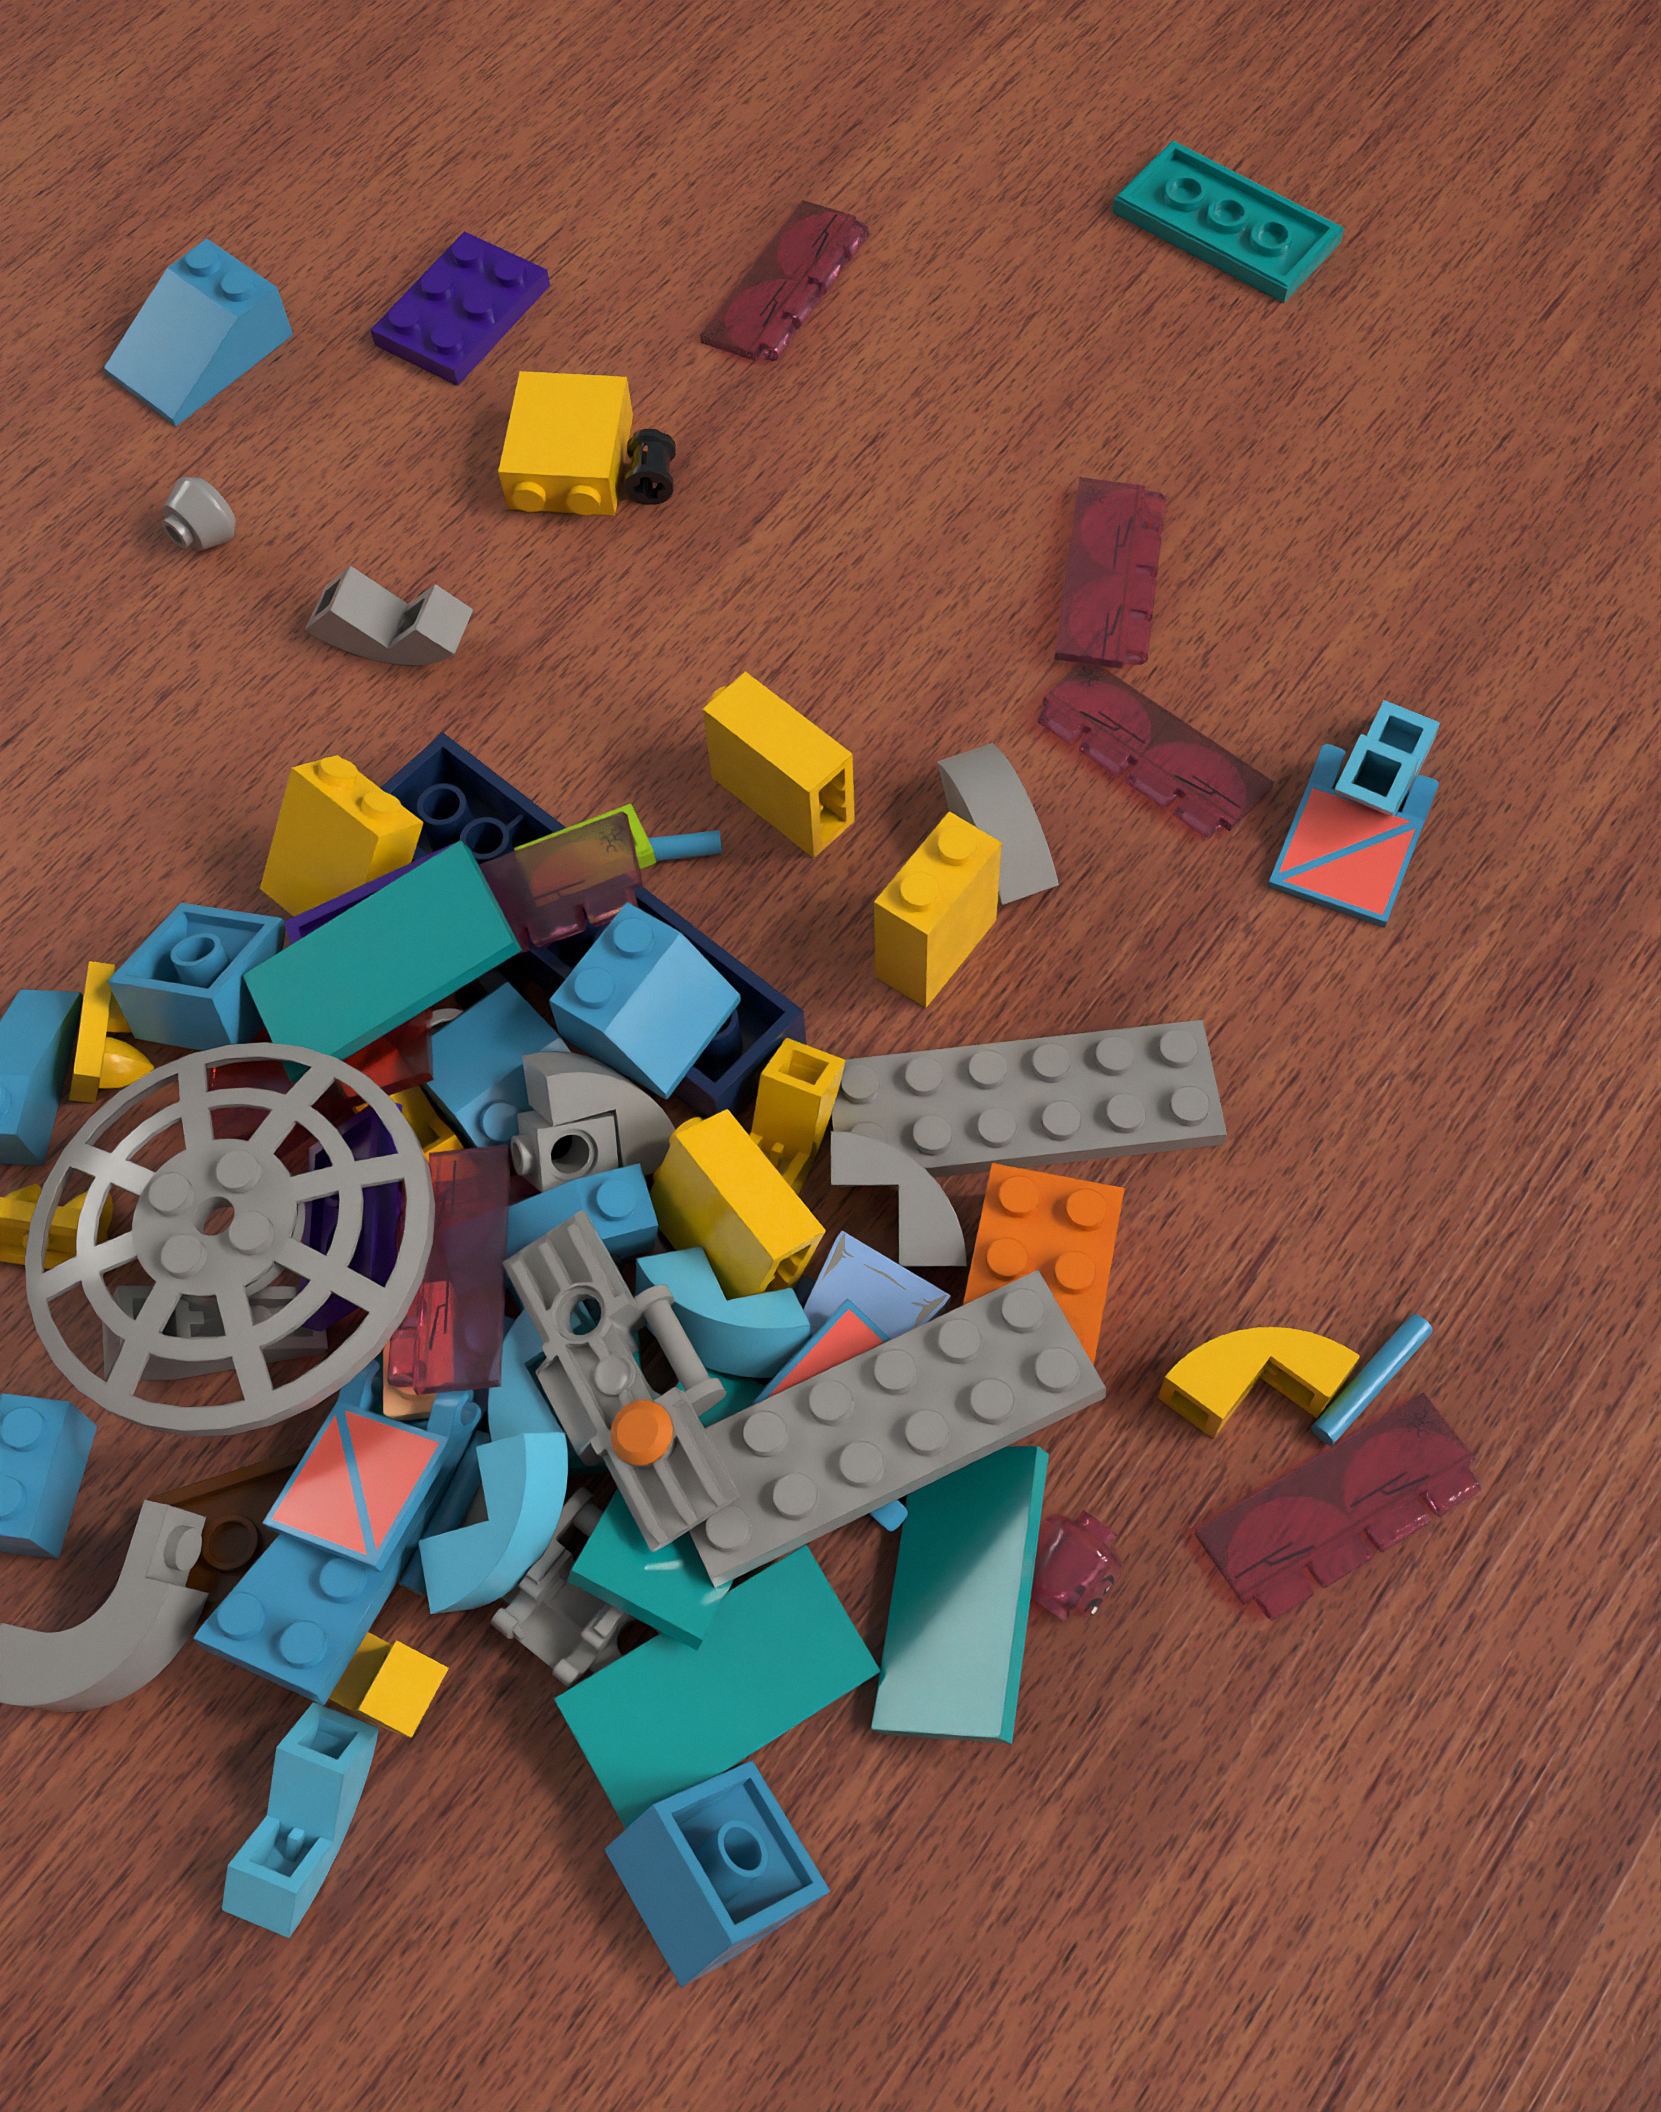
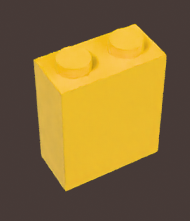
[498,371,633,516]
[703,671,855,858]
[260,755,424,917]
[874,811,1002,1008]
[649,1109,826,1300]

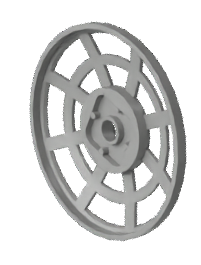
[25,1042,435,1437]

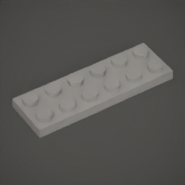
[831,1020,1227,1188]
[689,1270,1106,1588]

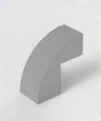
[305,566,473,665]
[937,743,1059,905]
[522,1051,675,1176]
[831,1131,967,1266]

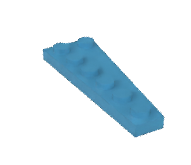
[194,1304,516,1705]

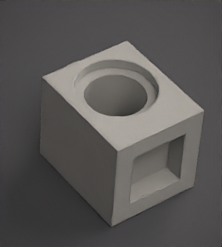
[511,1110,619,1193]

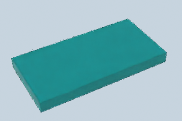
[1112,140,1344,303]
[242,840,522,1083]
[567,1367,765,1651]
[871,1446,1049,1744]
[554,1544,881,1830]

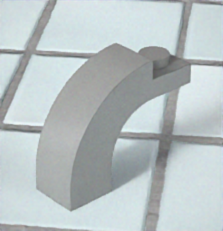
[0,1500,209,1712]

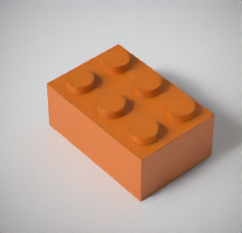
[963,1163,1125,1366]

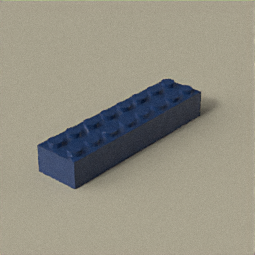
[380,733,807,1119]

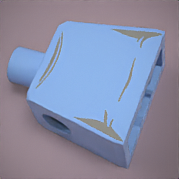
[803,1231,951,1339]

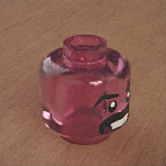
[1031,1510,1124,1622]

